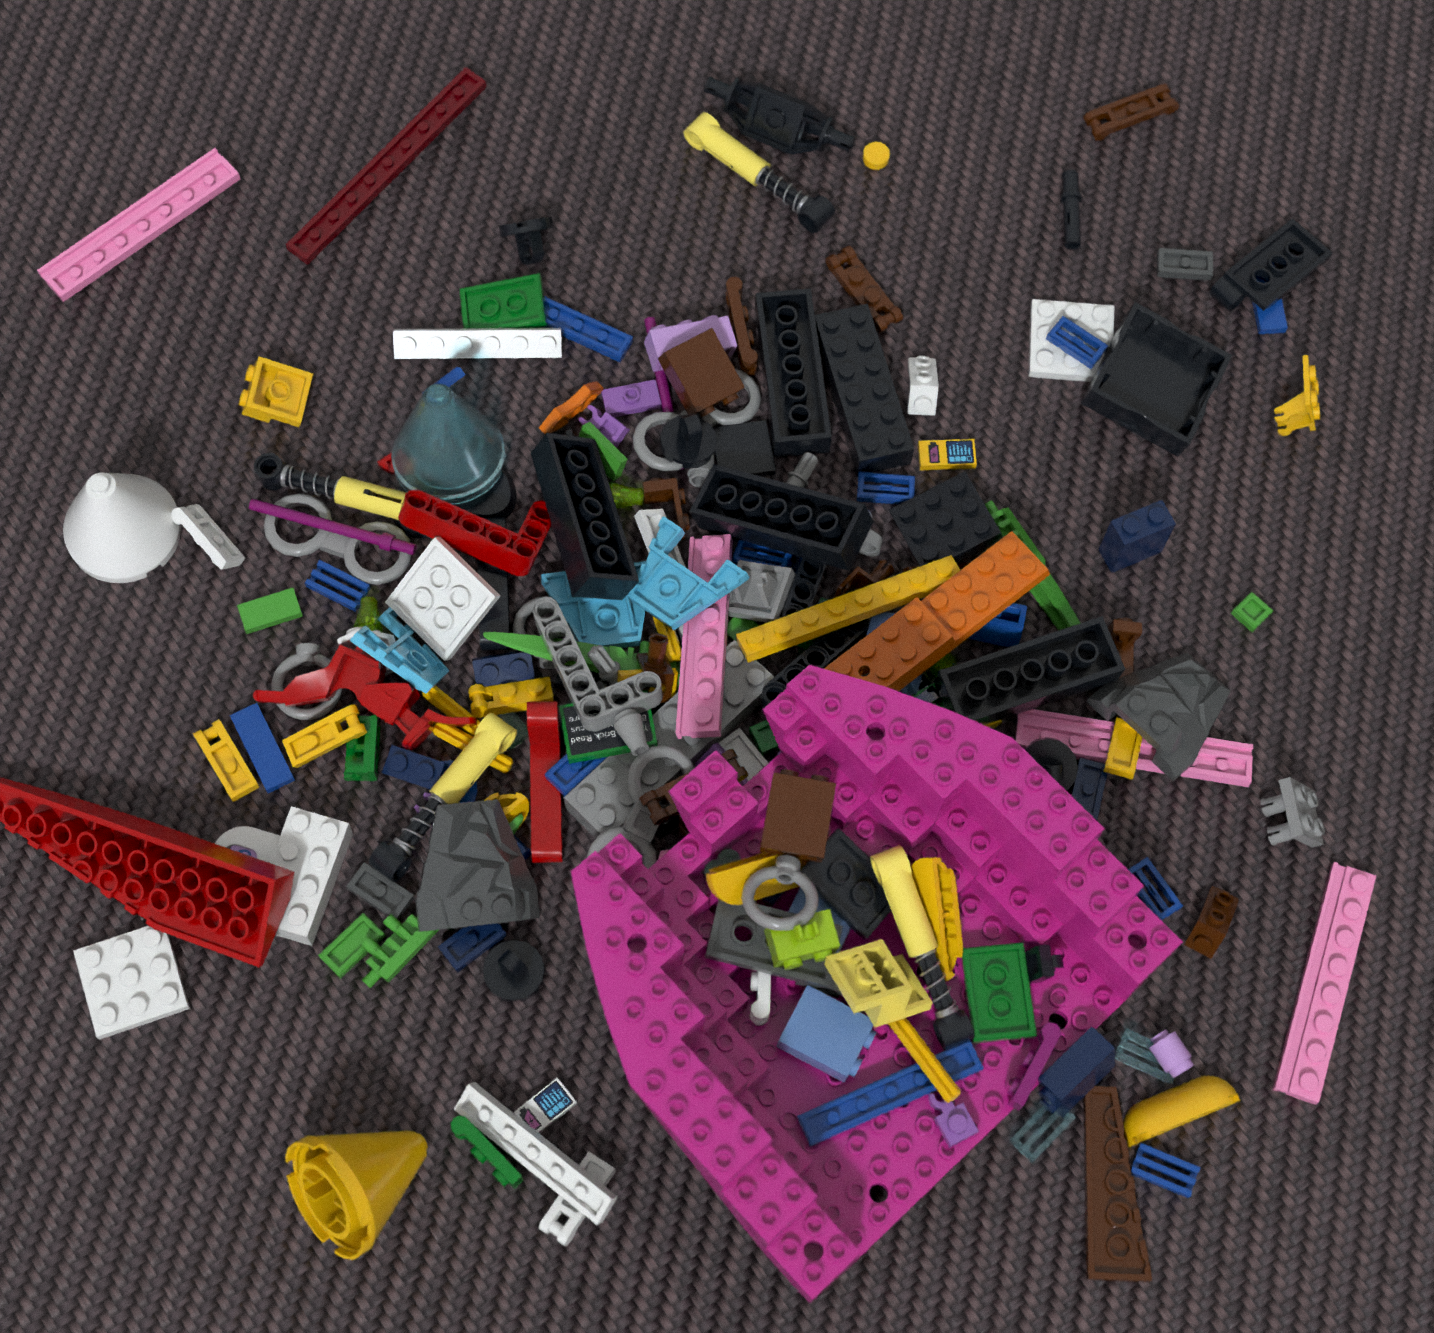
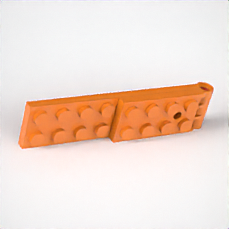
[824,531,1050,692]

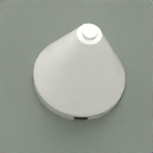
[63,473,182,583]

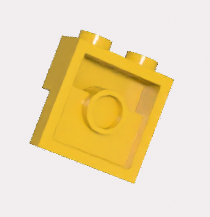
[238,356,313,427]

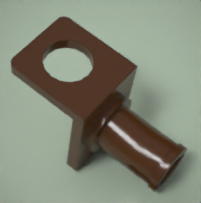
[834,559,894,598]
[636,633,674,703]

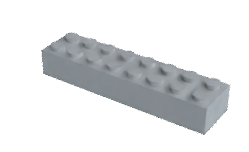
[564,640,774,838]

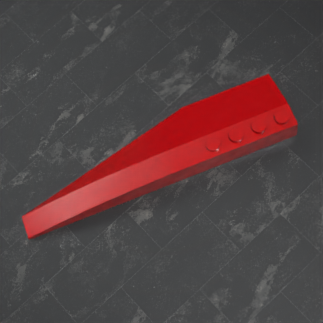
[0,777,295,967]

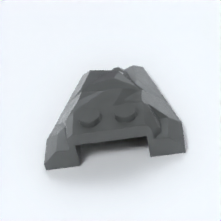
[1087,652,1230,781]
[415,799,540,932]

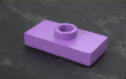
[601,379,662,417]

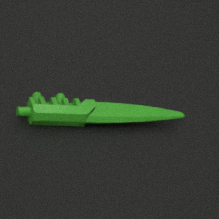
[985,500,1080,630]
[483,632,681,691]
[361,813,524,989]

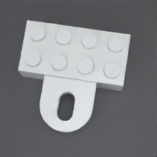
[215,806,353,946]

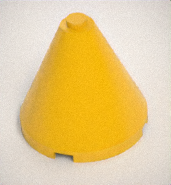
[285,1131,428,1260]

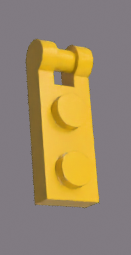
[468,676,554,718]
[282,705,367,768]
[193,719,259,802]

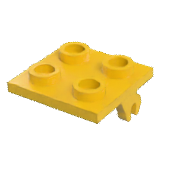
[1274,355,1320,436]

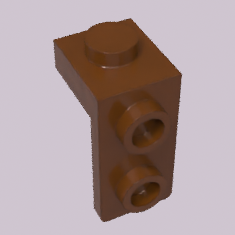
[643,478,690,541]
[1104,618,1142,685]
[1184,886,1239,959]

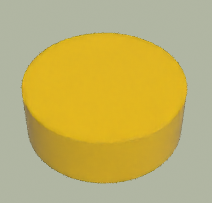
[863,142,890,170]

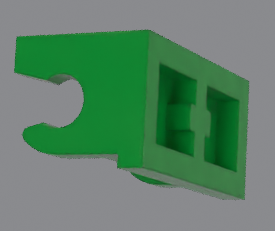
[344,715,381,781]

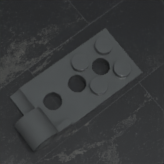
[704,899,843,996]

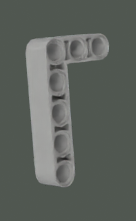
[532,597,663,732]

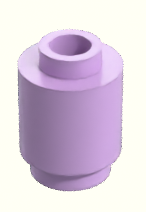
[1149,1029,1194,1078]

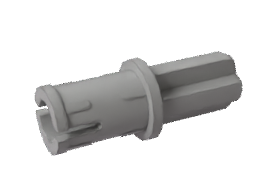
[786,452,818,487]
[588,645,621,685]

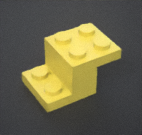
[824,939,933,1027]

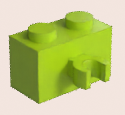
[764,909,840,970]

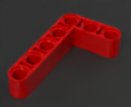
[398,490,552,576]
[527,701,563,863]

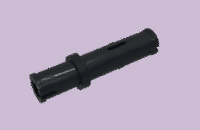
[1060,170,1082,250]

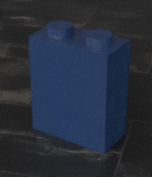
[1098,500,1176,573]
[1038,1026,1115,1118]

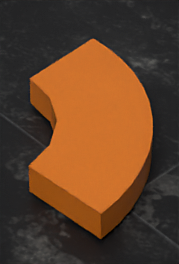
[539,381,603,434]

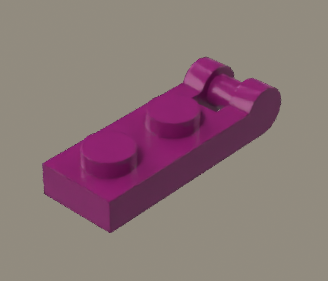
[1007,1022,1061,1111]

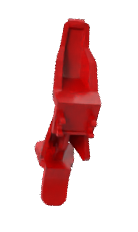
[253,645,477,750]

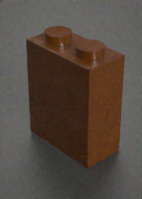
[658,328,745,418]
[760,769,836,863]

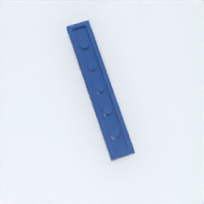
[796,1040,984,1147]

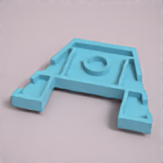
[628,516,750,630]
[541,561,646,648]
[350,608,449,694]

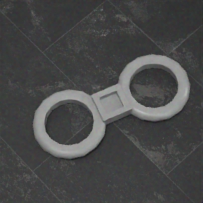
[633,369,761,471]
[264,493,412,585]
[587,745,694,869]

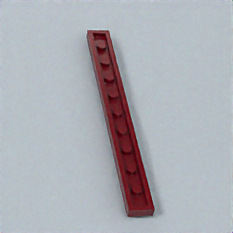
[286,67,487,265]

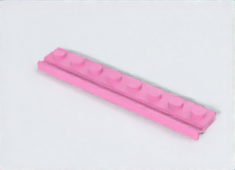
[37,148,240,302]
[675,534,733,739]
[1015,709,1253,787]
[1272,862,1376,1105]

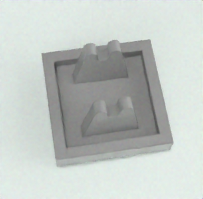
[728,560,795,623]

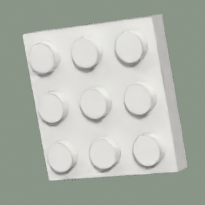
[1028,299,1114,382]
[385,537,501,661]
[73,926,190,1040]

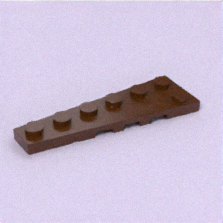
[1083,1086,1152,1282]

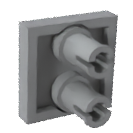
[1260,777,1325,848]

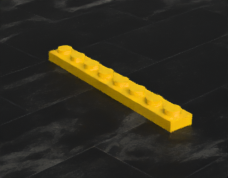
[736,555,960,663]

